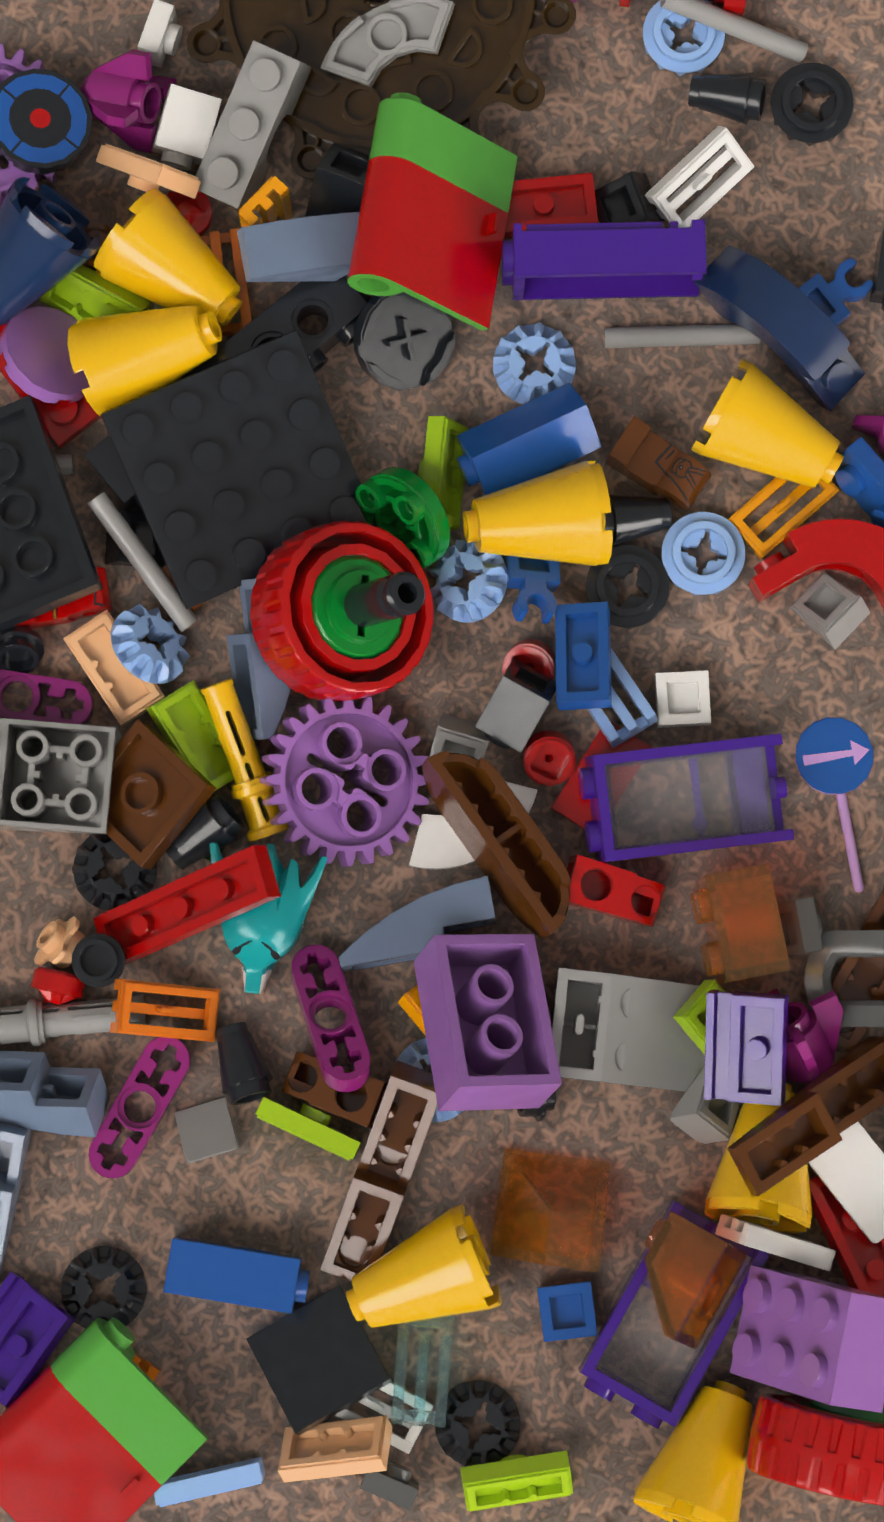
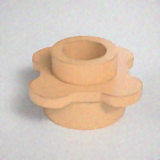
[34,916,85,969]

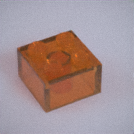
[690,863,791,986]

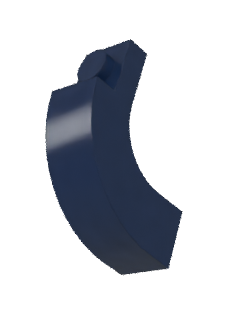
[694,245,865,411]

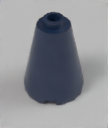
[0,177,101,325]

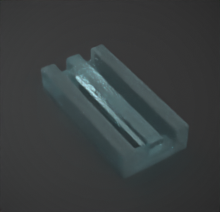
[391,1316,453,1428]

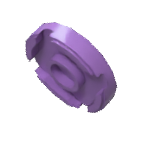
[0,306,90,404]

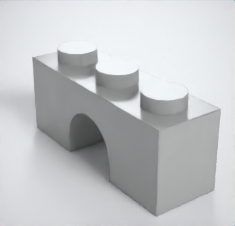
[196,40,312,209]

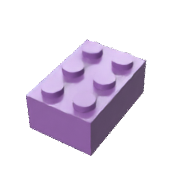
[414,934,562,1111]
[730,1265,884,1413]

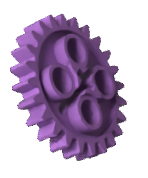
[260,697,429,867]

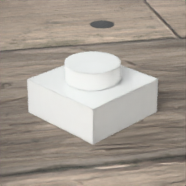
[137,0,183,68]
[654,670,711,728]

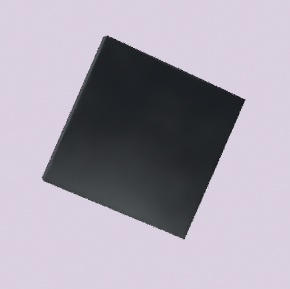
[246,1285,392,1436]

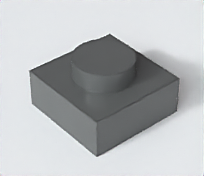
[769,897,823,958]
[360,1460,419,1510]

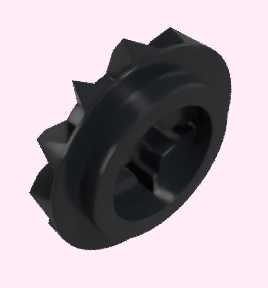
[770,63,854,146]
[585,545,669,629]
[72,834,158,911]
[61,1246,147,1328]
[435,1380,521,1467]

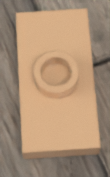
[95,143,201,199]
[63,610,165,727]
[278,1415,393,1483]

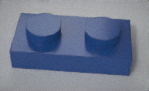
[834,437,884,528]
[555,601,612,711]

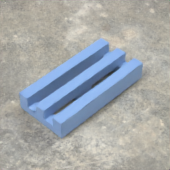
[587,648,658,748]
[154,1457,266,1507]

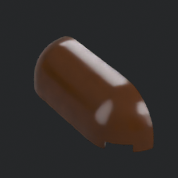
[422,751,571,938]

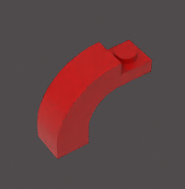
[748,519,884,609]

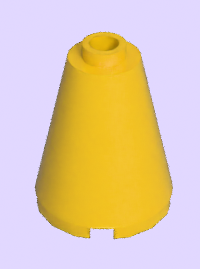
[93,188,242,326]
[67,304,222,417]
[691,358,844,488]
[463,460,613,566]
[704,1083,813,1234]
[346,1204,503,1328]
[633,1380,753,1522]

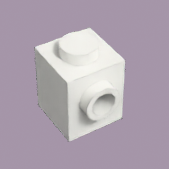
[151,84,222,170]

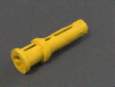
[200,678,290,841]

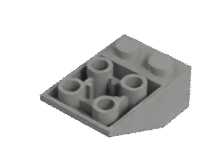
[0,718,117,834]
[551,968,705,1092]

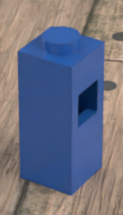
[456,383,602,495]
[163,1236,311,1314]

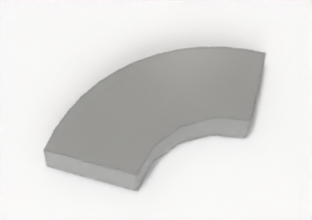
[321,0,455,87]

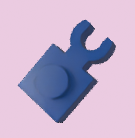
[798,258,874,326]
[502,555,561,624]

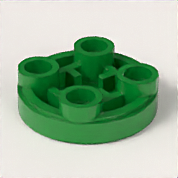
[355,467,450,569]

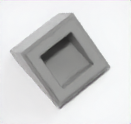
[790,570,870,650]
[429,713,489,760]
[670,1068,740,1144]
[174,1097,240,1164]

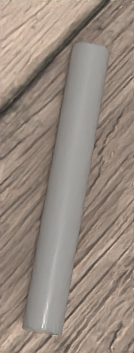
[660,0,808,63]
[604,324,761,348]
[87,492,198,632]

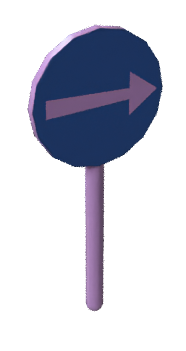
[795,717,873,893]

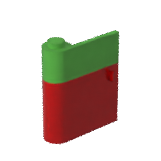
[347,93,518,331]
[0,1317,209,1522]

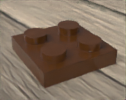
[107,719,217,870]

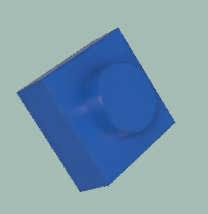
[537,1280,598,1342]

